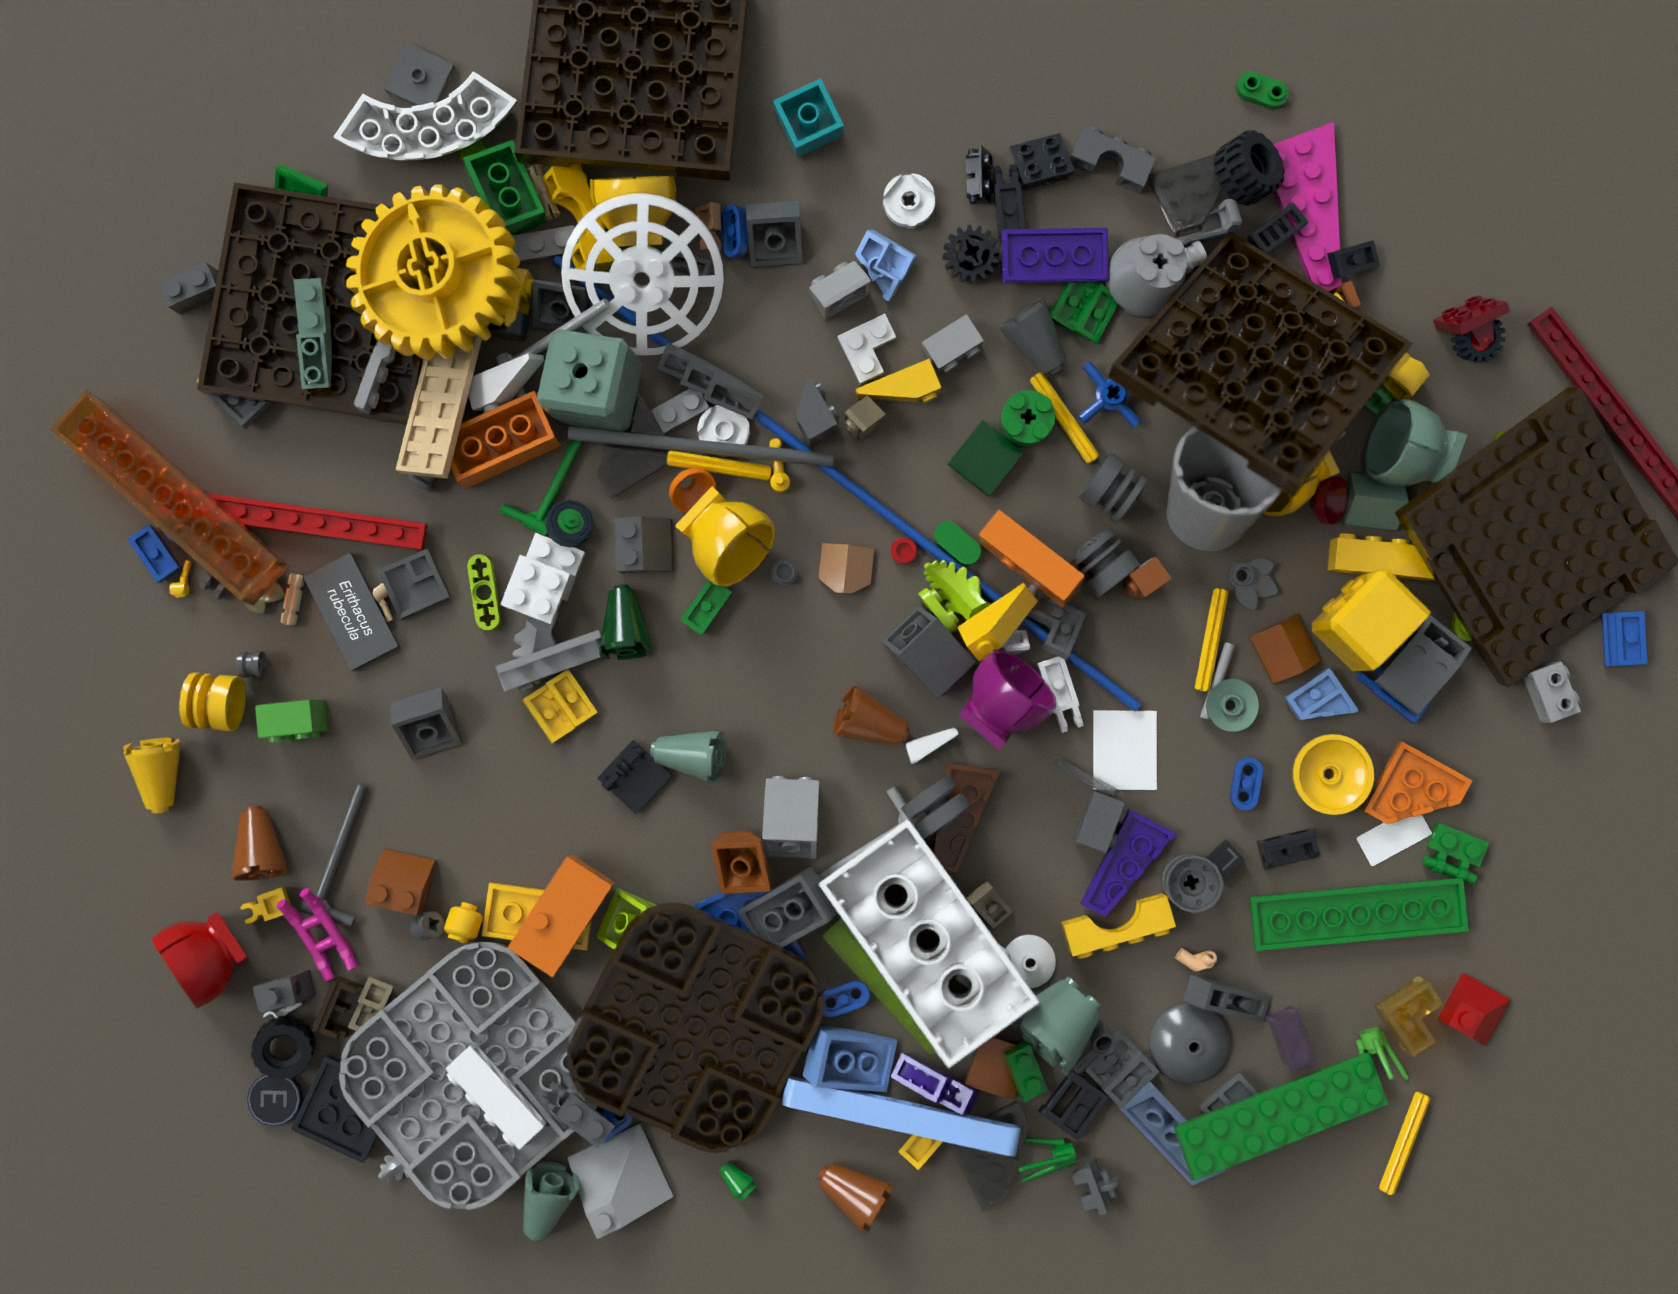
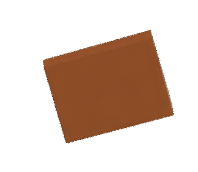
[1249,614,1321,684]

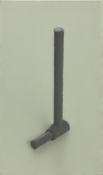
[300,783,367,927]

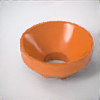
[669,468,716,512]

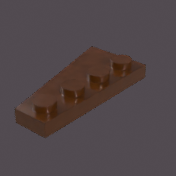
[933,763,1000,873]

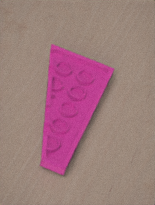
[1273,122,1342,292]

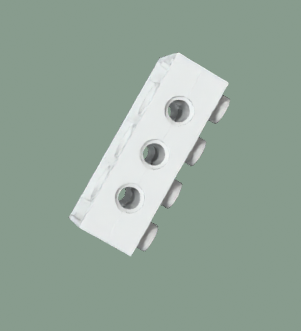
[819,819,1039,1068]

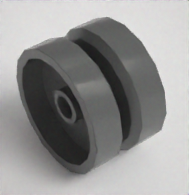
[901,774,971,839]

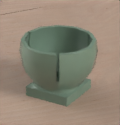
[1364,399,1467,487]

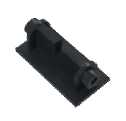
[965,145,994,204]

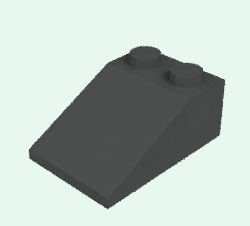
[738,866,838,947]

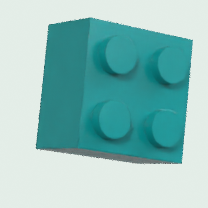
[773,78,844,158]

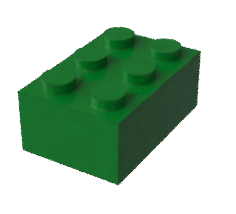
[463,140,545,235]

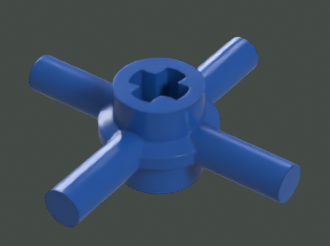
[1078,361,1141,428]

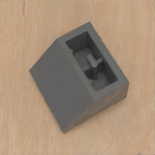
[796,377,839,447]

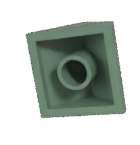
[1343,472,1409,531]

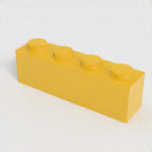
[1327,534,1436,581]

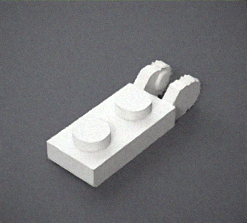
[1037,657,1084,733]

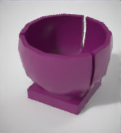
[958,649,1057,750]

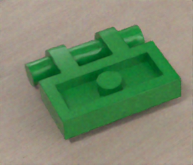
[1422,822,1489,884]

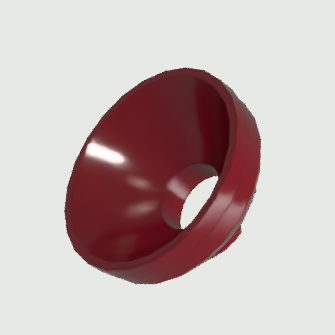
[1310,476,1348,525]

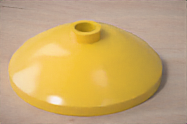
[1292,734,1374,815]

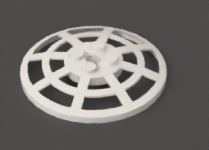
[561,193,724,356]

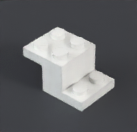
[500,533,586,624]

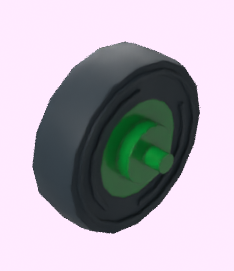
[545,500,594,548]

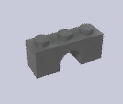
[1070,126,1156,194]

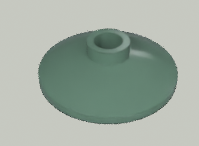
[1206,679,1259,732]

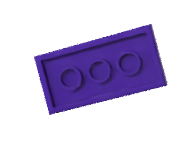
[1001,228,1109,284]

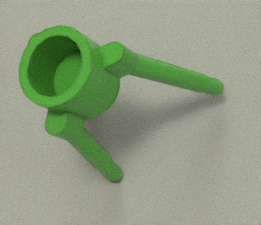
[1356,1027,1409,1080]

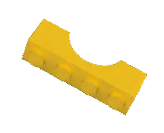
[542,163,615,272]
[1061,893,1176,959]

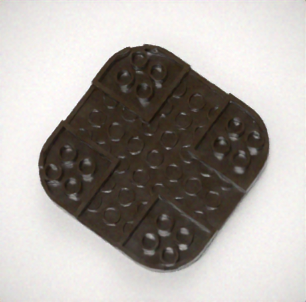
[567,903,824,1153]

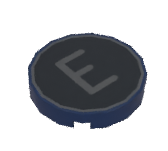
[247,1074,303,1126]

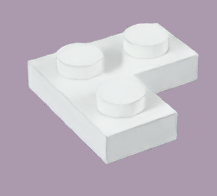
[838,314,896,385]

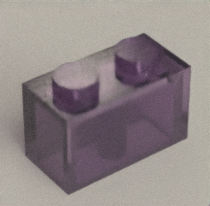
[1265,1006,1317,1072]

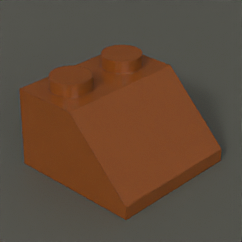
[364,849,436,916]

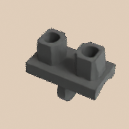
[1072,1158,1121,1215]

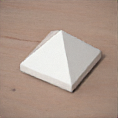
[1005,630,1030,655]

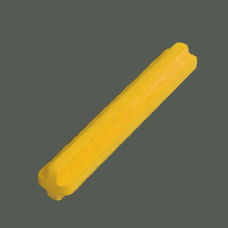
[1030,372,1099,464]
[667,451,771,481]
[1195,588,1229,692]
[1379,1092,1430,1195]

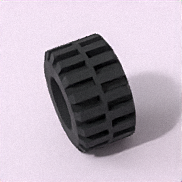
[1214,130,1285,206]

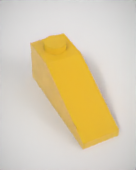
[855,359,941,403]
[957,583,1038,662]

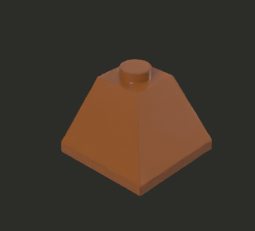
[711,830,772,894]

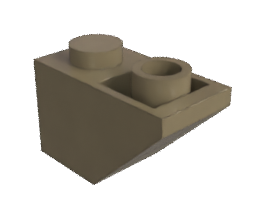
[844,395,886,440]

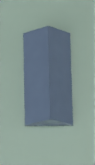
[1119,1081,1229,1186]

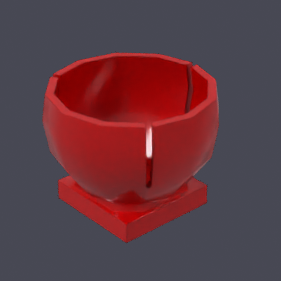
[151,912,248,1009]

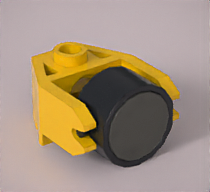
[487,268,535,341]

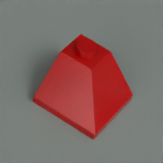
[1438,973,1511,1046]

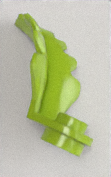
[924,560,991,620]

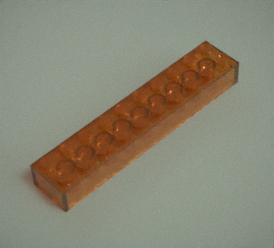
[49,390,289,606]

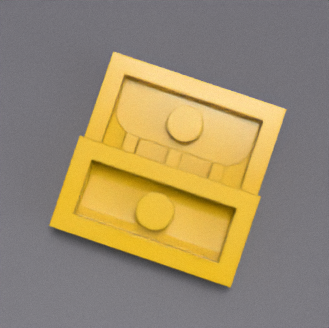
[522,669,598,744]

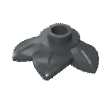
[1228,558,1278,610]

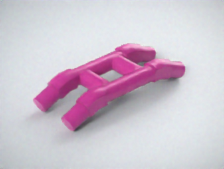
[276,888,358,982]

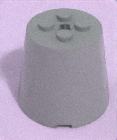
[1167,426,1281,551]

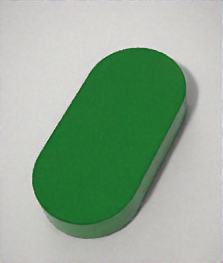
[934,521,981,565]

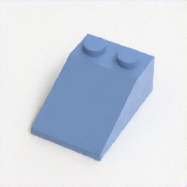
[803,1025,898,1092]

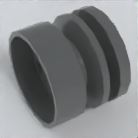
[1078,452,1148,523]
[1069,528,1140,598]
[1161,853,1223,913]

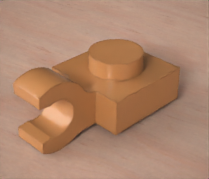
[695,202,721,251]

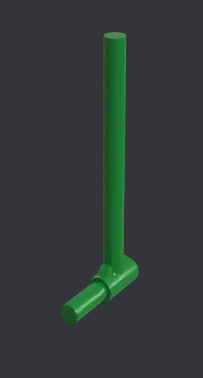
[499,427,590,537]

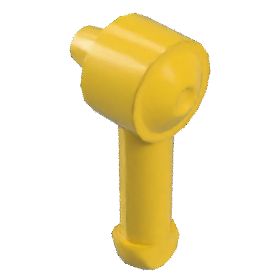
[769,438,790,494]

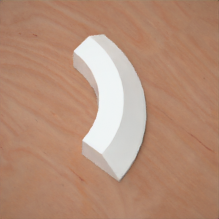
[334,71,518,160]

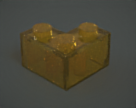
[1374,977,1444,1057]

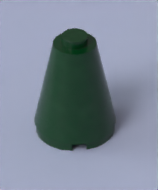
[599,584,653,660]

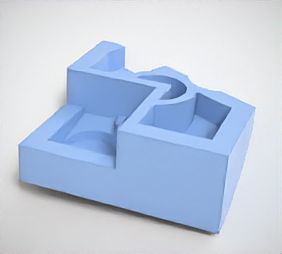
[855,230,917,301]

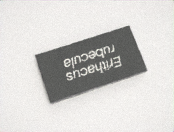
[303,553,400,671]

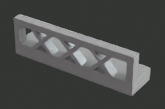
[495,630,601,691]

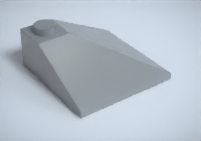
[568,1122,674,1239]

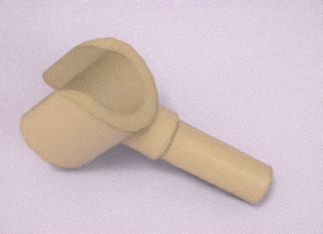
[373,583,393,622]

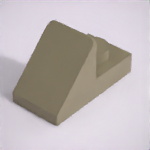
[967,881,1013,929]

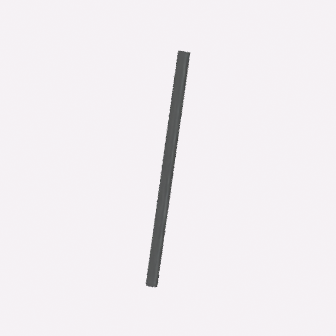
[568,427,834,467]

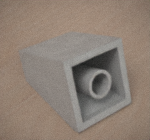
[762,776,819,859]

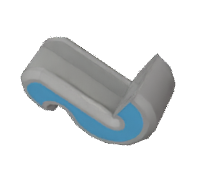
[1174,199,1242,246]

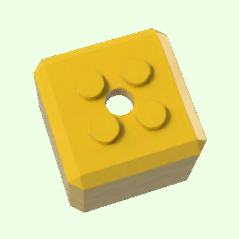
[1312,570,1431,672]

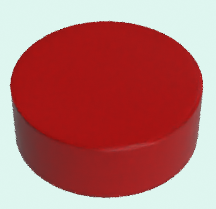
[891,538,917,565]

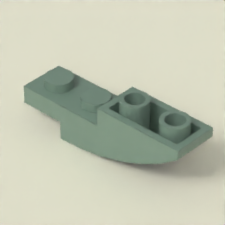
[294,278,332,389]

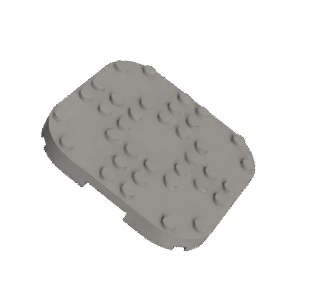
[339,941,597,1210]

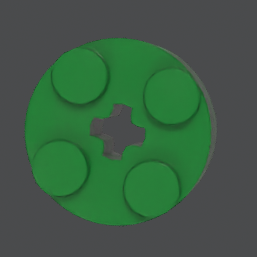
[999,390,1055,448]

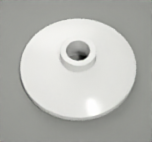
[1006,935,1056,988]

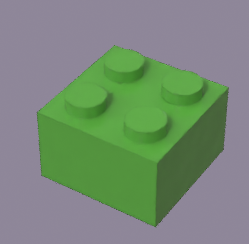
[255,700,329,743]

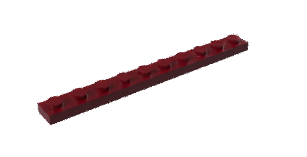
[1527,306,1678,521]

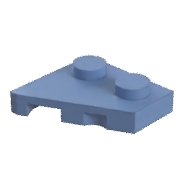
[1284,668,1359,720]

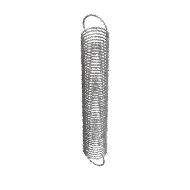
[1051,757,1122,799]

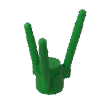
[1019,1137,1076,1182]

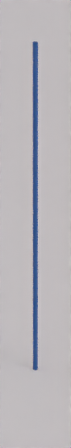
[552,255,1141,711]

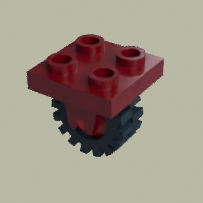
[1433,296,1510,363]

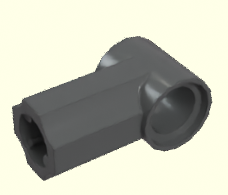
[1073,1021,1116,1074]

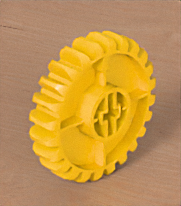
[346,184,520,360]

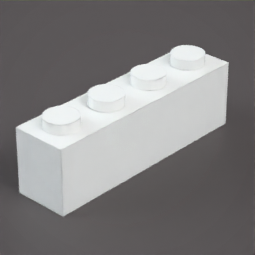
[445,1042,547,1150]

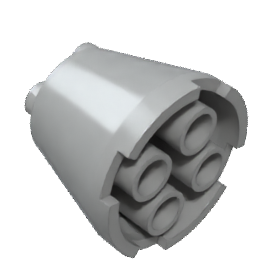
[1106,234,1187,317]

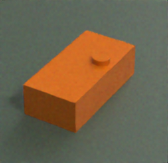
[451,391,562,489]
[979,510,1085,608]
[507,854,616,977]

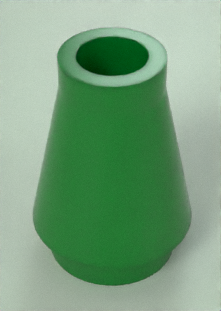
[718,1160,757,1202]

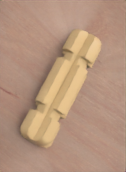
[280,574,305,626]

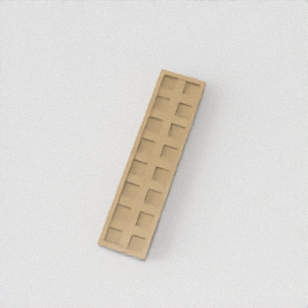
[396,336,482,479]

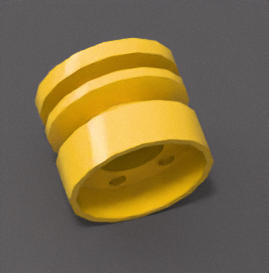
[179,672,246,732]

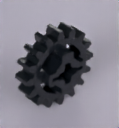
[942,224,1000,284]

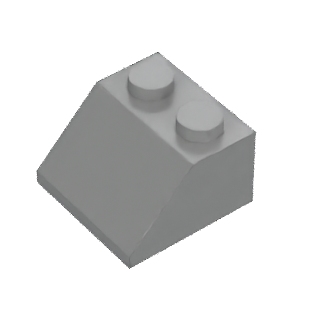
[809,261,871,320]

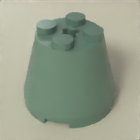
[1010,977,1101,1075]

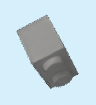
[921,314,984,374]

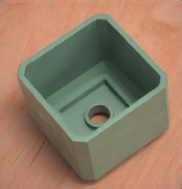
[537,330,643,432]

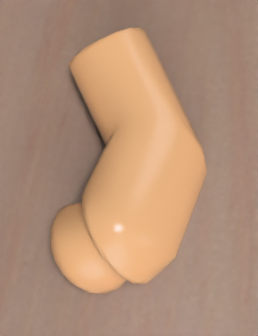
[1175,948,1217,972]

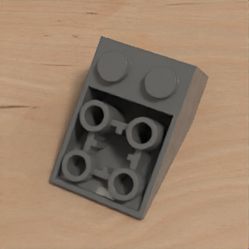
[1375,615,1472,715]

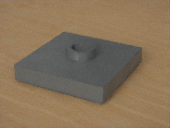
[384,42,455,106]

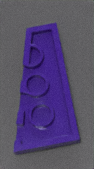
[1080,809,1177,917]

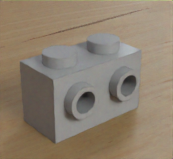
[1523,662,1581,723]

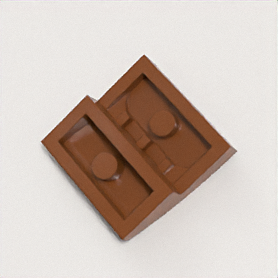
[964,1036,1019,1100]

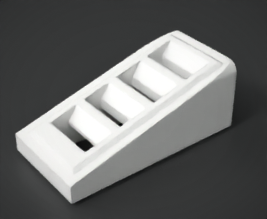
[905,727,958,764]

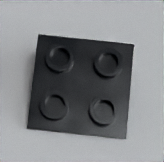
[1009,133,1075,190]
[597,739,672,814]

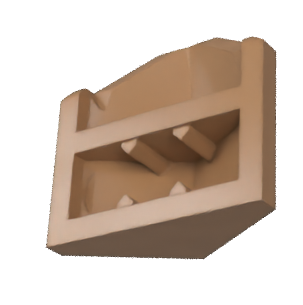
[818,543,874,594]

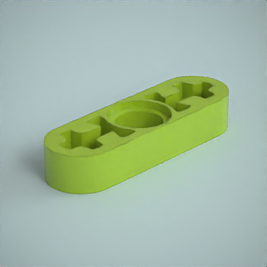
[467,554,502,631]

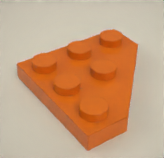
[1361,741,1473,824]

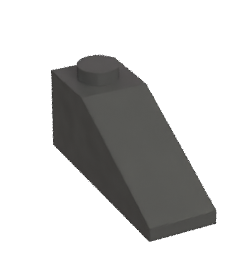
[1183,975,1270,1023]

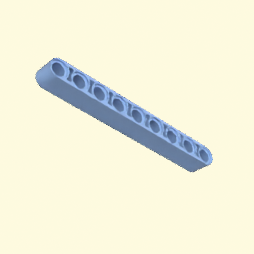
[781,1076,1021,1156]

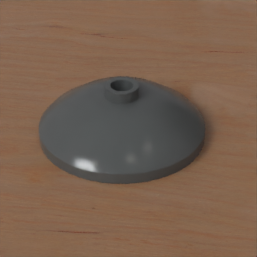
[1149,1002,1230,1084]

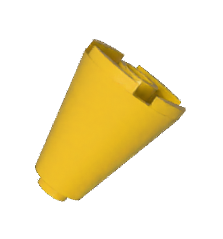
[123,738,181,813]

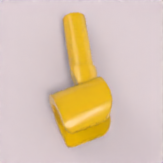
[170,560,192,598]

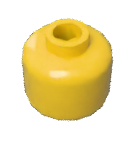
[444,902,483,944]

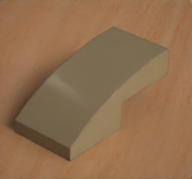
[348,977,394,1031]

